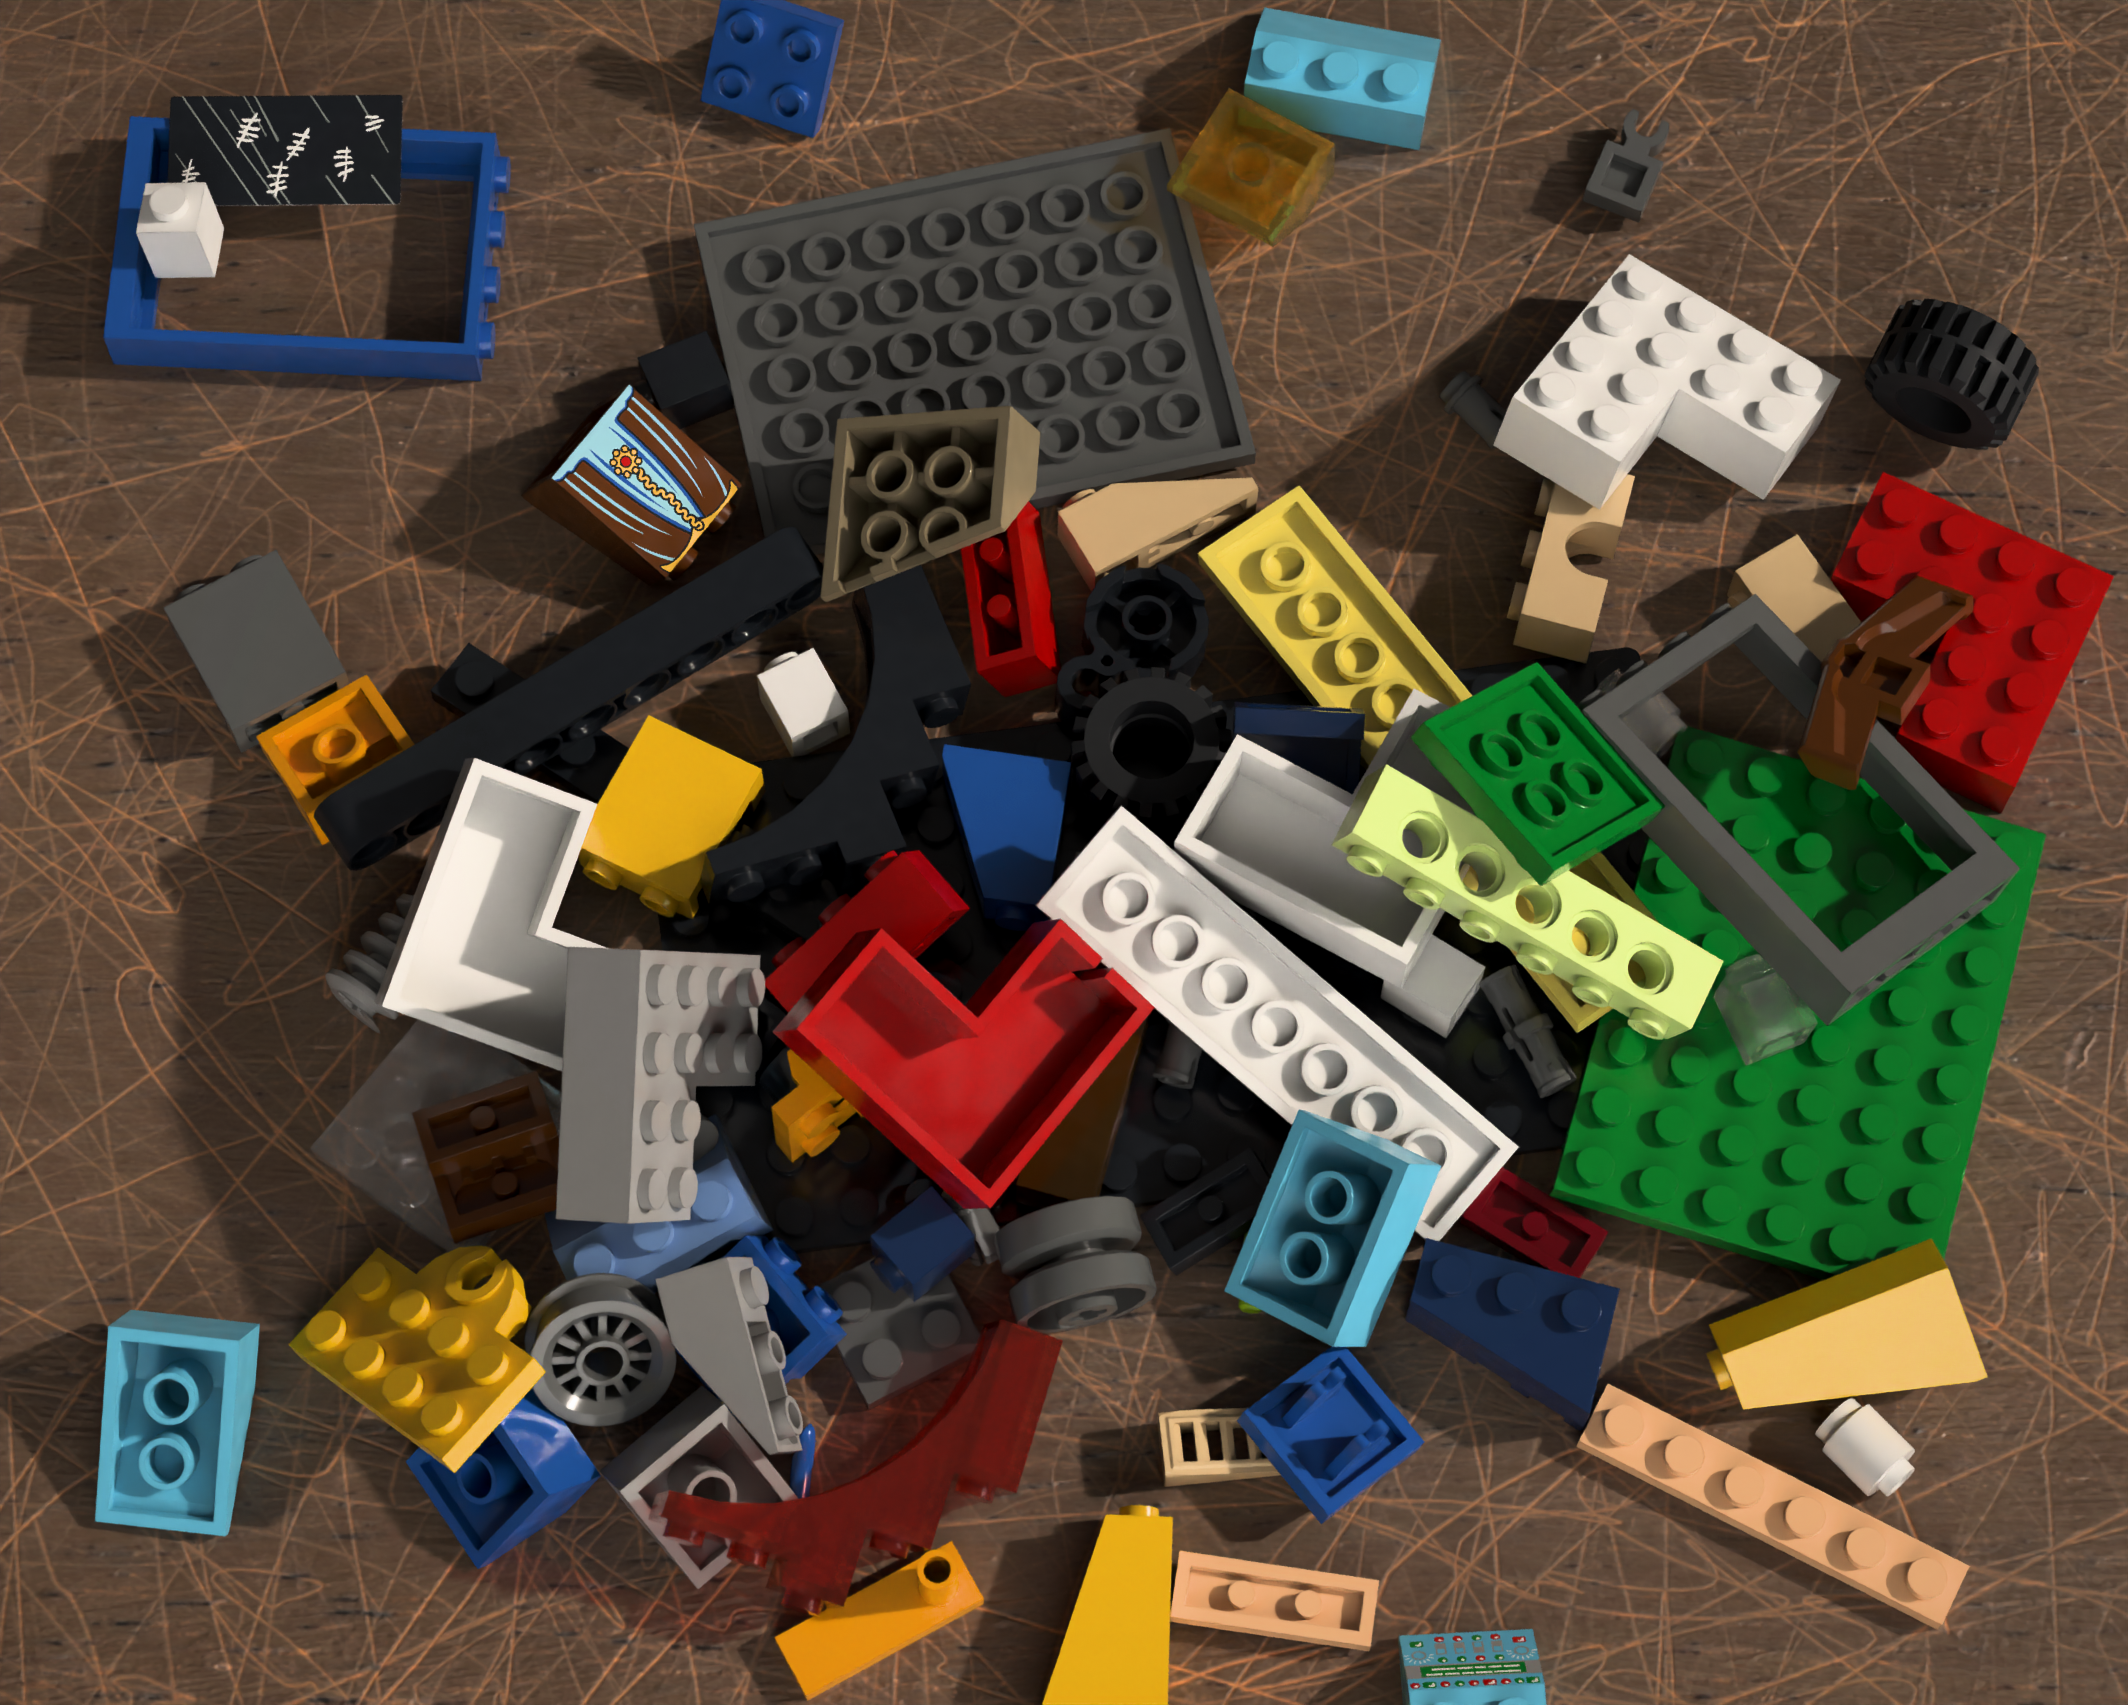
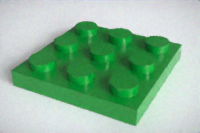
[1411,662,1665,887]

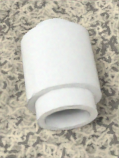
[1815,1397,1915,1496]

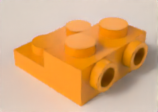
[256,674,415,846]

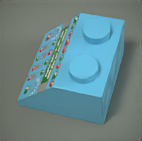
[1398,1629,1547,1705]

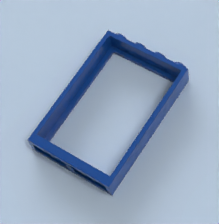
[103,116,511,381]

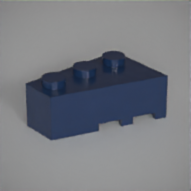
[1405,1238,1620,1432]

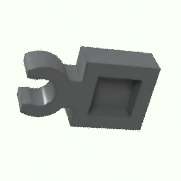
[1583,109,1669,223]

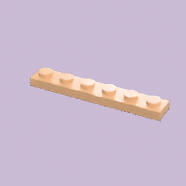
[1576,1384,1969,1630]

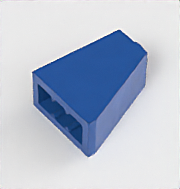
[942,744,1071,931]

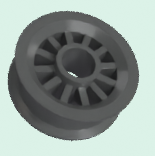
[524,1273,676,1426]

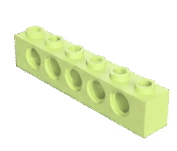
[1332,764,1723,1040]

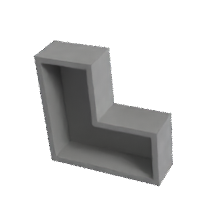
[556,947,765,1224]

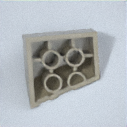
[821,406,1041,602]

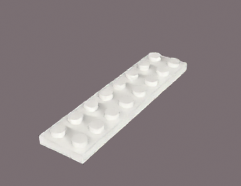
[1035,806,1519,1241]

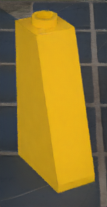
[1706,1238,1987,1409]
[1042,1505,1173,1705]

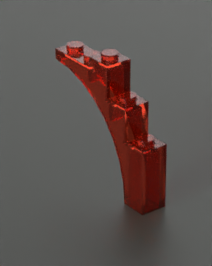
[648,1319,1063,1617]

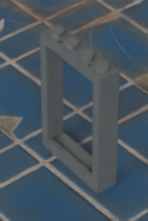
[1577,594,2020,1026]

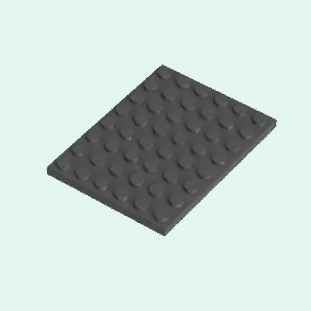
[694,128,1256,555]

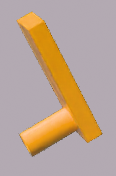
[774,1541,984,1701]

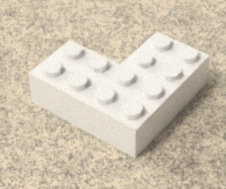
[1493,254,1841,510]
[1174,689,1477,989]
[374,758,606,1071]

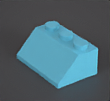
[1242,7,1441,150]
[1224,1110,1441,1347]

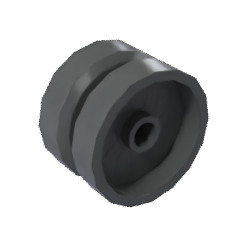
[994,1196,1157,1334]

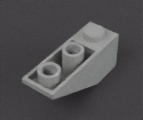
[655,1257,803,1455]

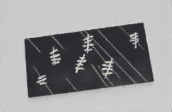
[168,95,403,206]

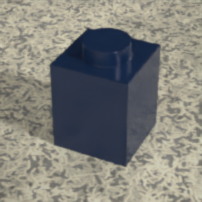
[870,1186,975,1302]

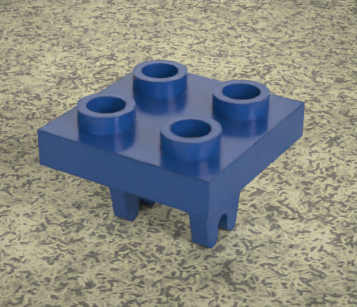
[700,0,844,138]
[1237,1346,1425,1524]

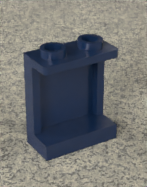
[1232,702,1365,795]

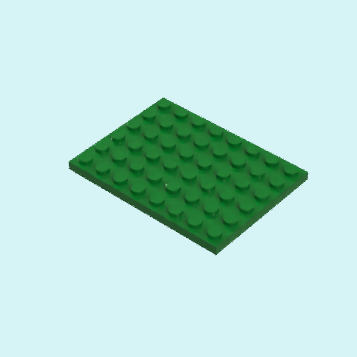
[1550,724,2046,1280]

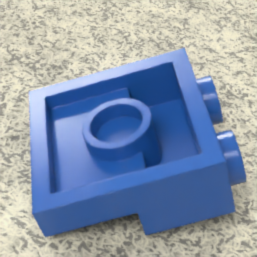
[675,1235,847,1423]

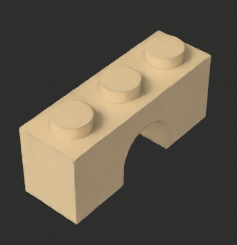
[1507,474,1635,664]

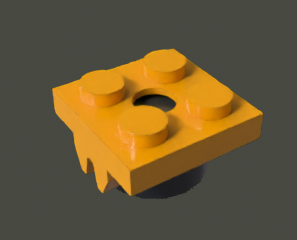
[759,1046,864,1163]

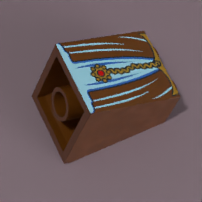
[521,385,742,585]

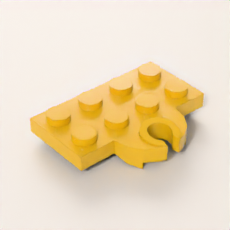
[288,1246,546,1473]

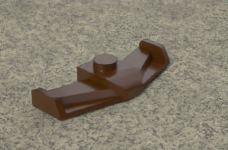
[1797,575,1973,790]

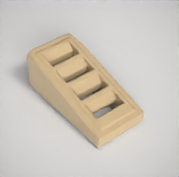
[1157,1408,1281,1487]

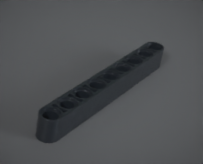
[314,527,824,871]

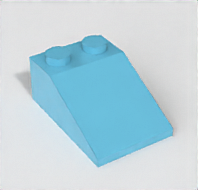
[95,1310,260,1536]

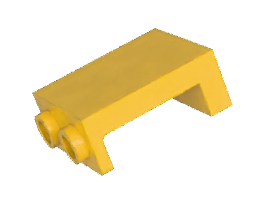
[578,715,766,919]

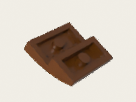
[411,1071,559,1244]

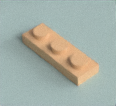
[1170,1551,1379,1651]

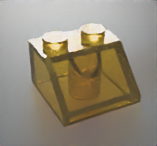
[1167,88,1335,247]

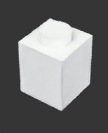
[136,182,224,278]
[757,648,850,757]
[1381,934,1485,1038]

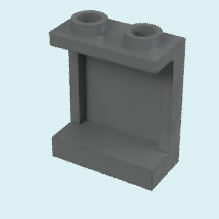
[163,550,350,753]

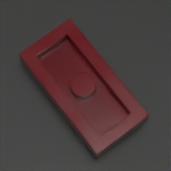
[1460,1167,1608,1278]

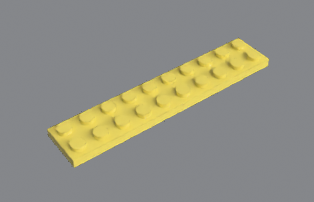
[1198,485,1660,1033]

